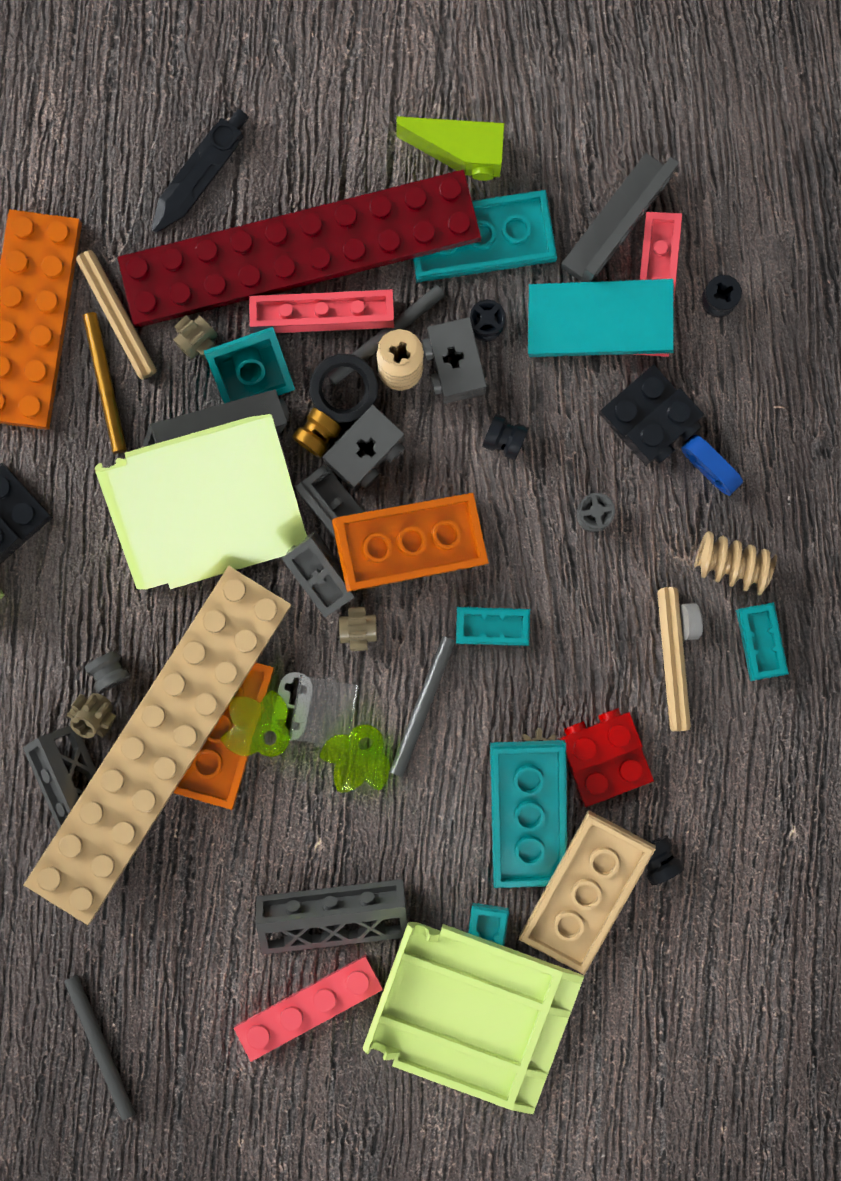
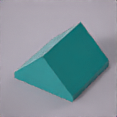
[204,327,295,403]

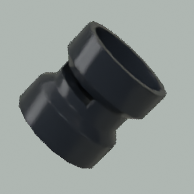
[482,414,529,461]
[646,835,684,886]

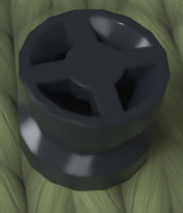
[701,275,742,318]
[470,299,506,342]

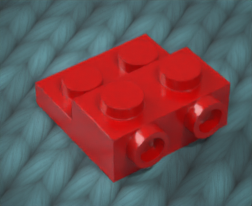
[558,708,654,807]

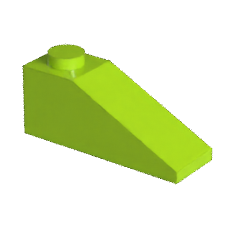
[396,116,504,181]

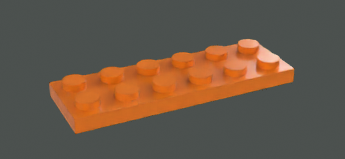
[0,209,82,430]

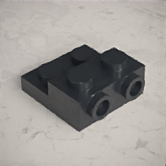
[599,364,705,466]
[0,463,53,565]

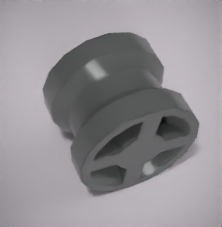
[576,493,615,532]
[84,650,131,693]

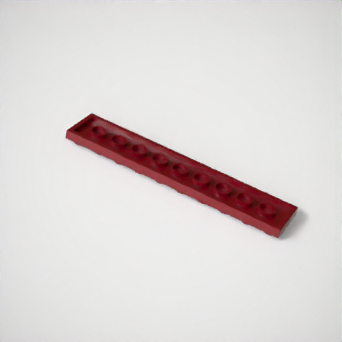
[117,169,481,328]

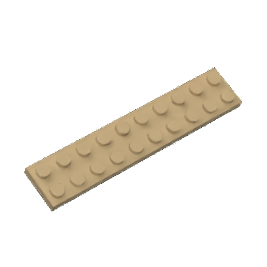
[24,566,292,925]

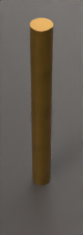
[83,312,127,454]

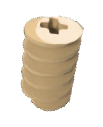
[377,329,424,391]
[694,531,777,596]

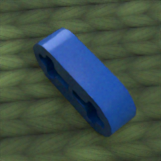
[681,435,743,496]

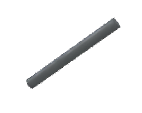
[327,285,445,386]
[389,636,456,778]
[64,974,136,1120]

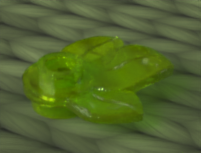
[221,690,290,757]
[319,724,390,793]

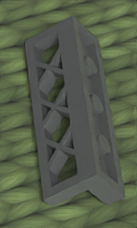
[561,153,679,282]
[23,725,135,859]
[256,879,408,955]

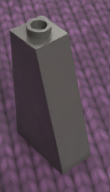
[143,390,289,447]

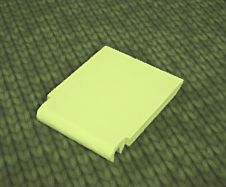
[94,414,307,589]
[363,922,584,1114]

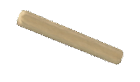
[76,250,157,380]
[657,587,691,732]

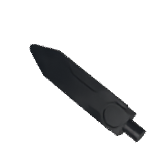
[152,108,249,232]

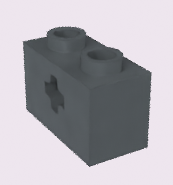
[422,317,487,404]
[322,404,405,492]

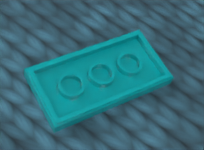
[413,190,557,283]
[528,279,674,357]
[490,740,567,888]

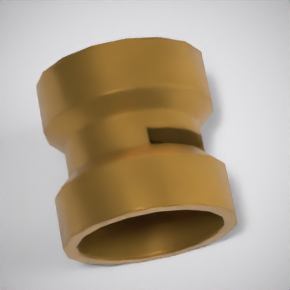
[292,408,342,458]

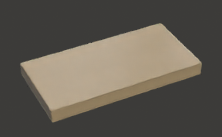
[519,810,656,975]

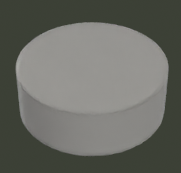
[680,603,703,640]

